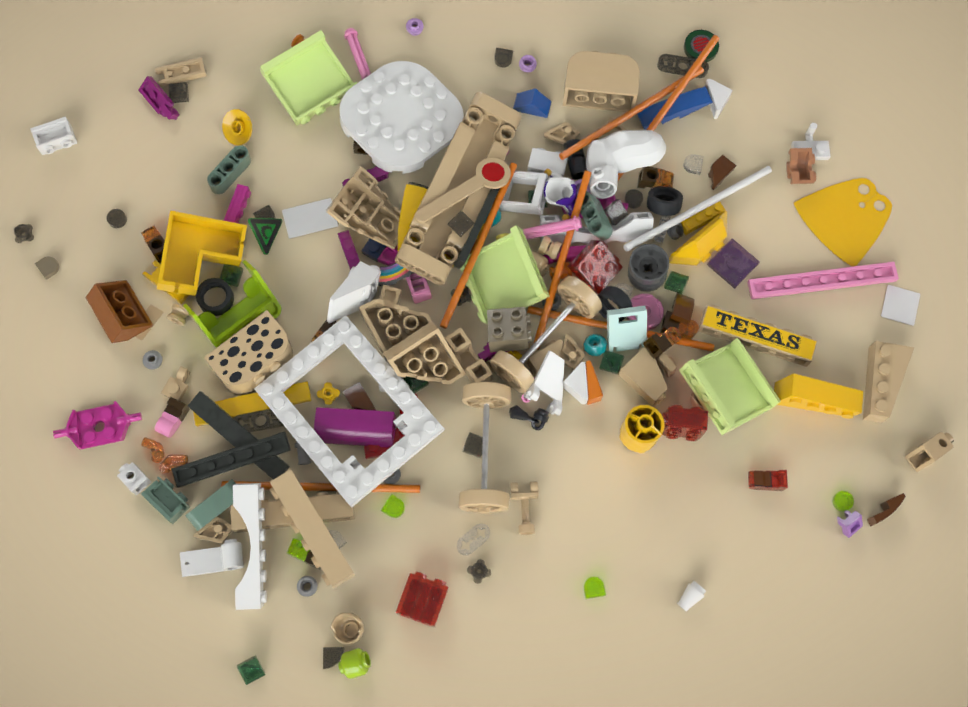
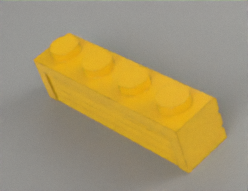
[681,201,725,236]

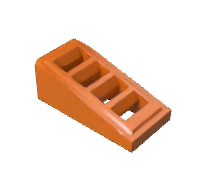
[586,360,603,405]

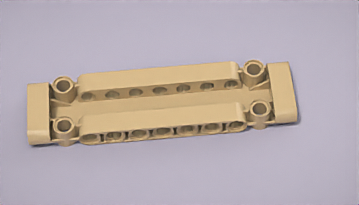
[395,92,522,285]

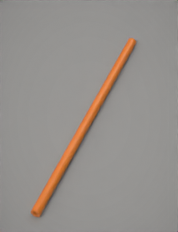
[618,35,720,181]
[559,66,704,160]
[440,163,517,329]
[533,171,592,350]
[527,306,714,352]
[221,481,420,493]

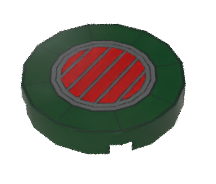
[684,29,719,63]

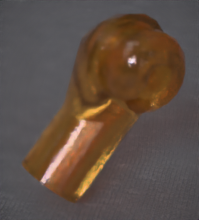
[141,437,165,463]
[159,455,188,474]

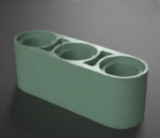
[207,145,251,194]
[580,191,613,241]
[185,479,236,531]

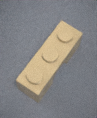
[445,328,493,383]

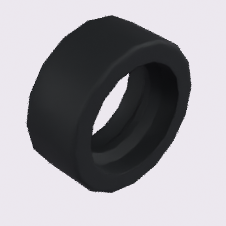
[646,186,683,216]
[196,278,234,316]
[598,286,633,322]

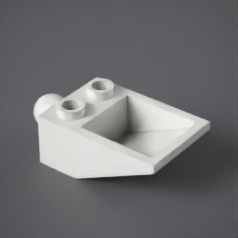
[327,261,381,323]

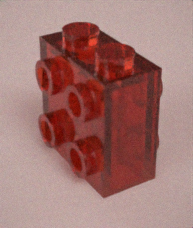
[567,240,623,294]
[662,405,708,441]
[396,572,449,628]

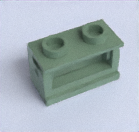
[141,476,190,524]

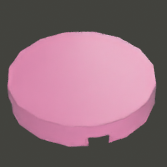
[627,293,664,330]

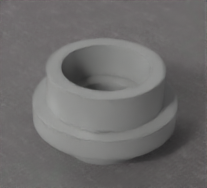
[142,350,163,370]
[297,576,318,597]

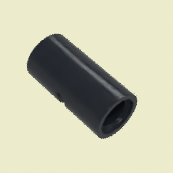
[563,139,587,180]

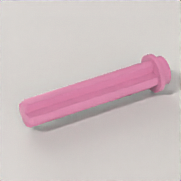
[344,28,371,80]
[523,216,582,240]

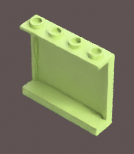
[260,30,357,126]
[460,225,550,324]
[679,338,781,435]

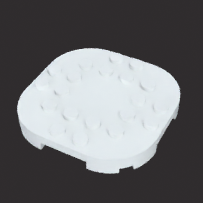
[340,61,464,174]

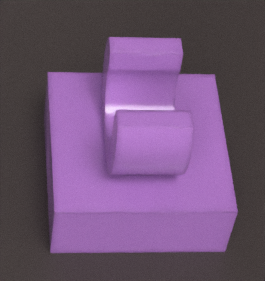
[837,510,863,538]

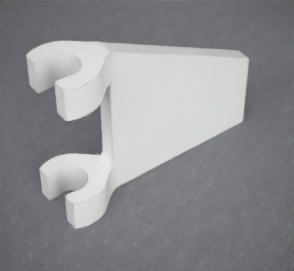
[523,351,564,416]

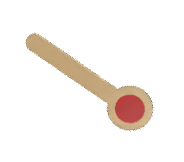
[415,157,511,223]

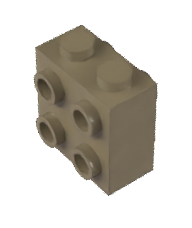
[487,307,532,352]

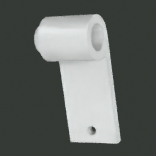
[180,539,244,577]

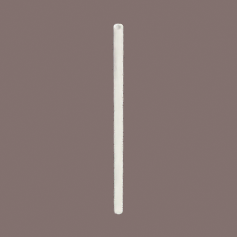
[623,166,772,252]

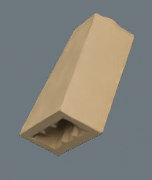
[618,347,668,406]

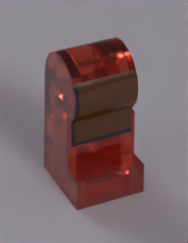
[748,470,788,491]

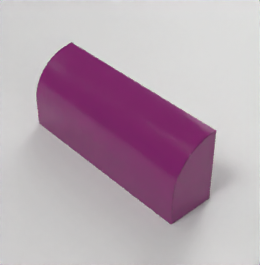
[314,407,396,447]

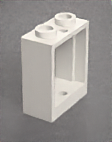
[495,171,549,215]

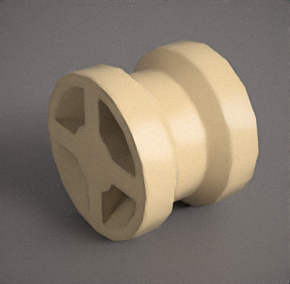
[167,303,189,326]

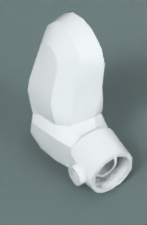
[586,130,666,199]

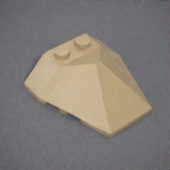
[326,166,400,249]

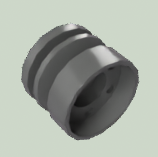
[628,244,669,292]

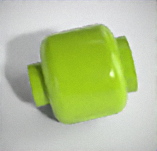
[338,648,371,679]

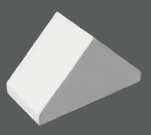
[704,79,733,119]
[563,362,588,405]

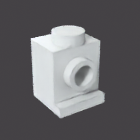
[117,462,151,496]

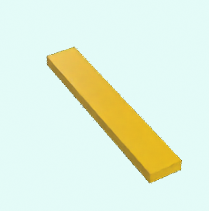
[193,381,312,426]

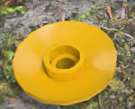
[222,109,252,146]

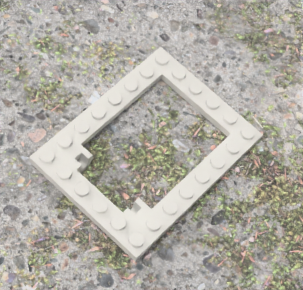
[254,315,445,508]

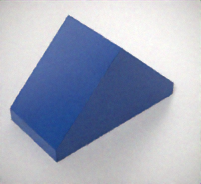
[513,88,551,118]

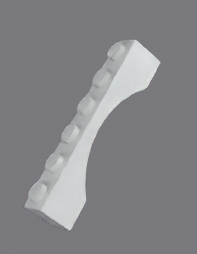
[540,212,654,245]
[233,483,267,610]

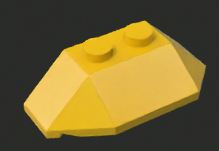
[669,210,727,266]

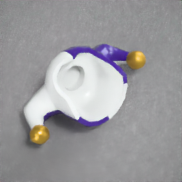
[544,168,578,220]

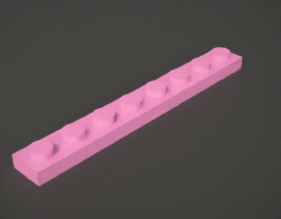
[747,262,899,299]

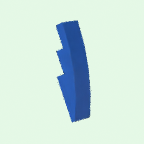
[637,86,713,130]

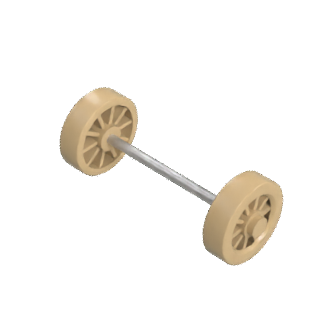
[490,276,602,393]
[459,382,511,514]

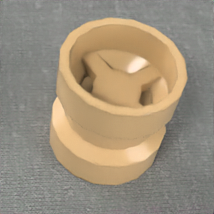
[538,236,563,260]

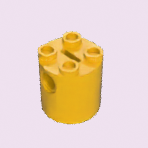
[619,405,664,453]

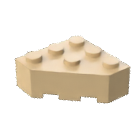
[359,299,432,359]
[383,321,466,385]

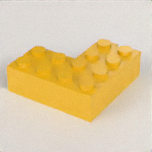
[157,210,247,296]

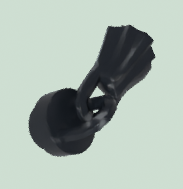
[509,405,549,430]

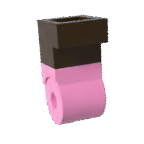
[155,396,190,438]

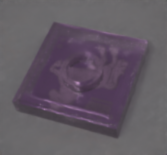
[707,238,760,289]

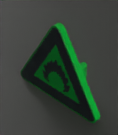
[248,218,282,255]

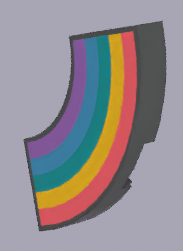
[378,263,414,286]

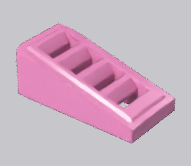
[405,273,432,304]

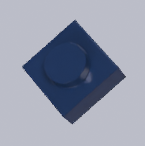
[361,238,387,262]

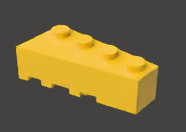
[774,373,863,419]

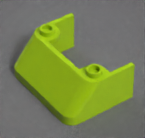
[183,260,282,348]

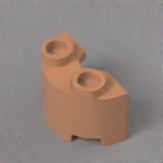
[786,148,816,184]

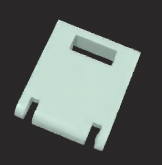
[607,306,647,353]

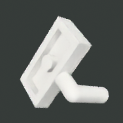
[791,123,831,160]

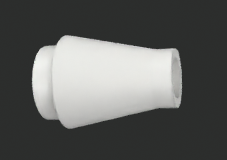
[677,581,706,612]

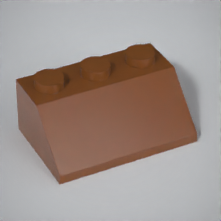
[85,280,153,343]

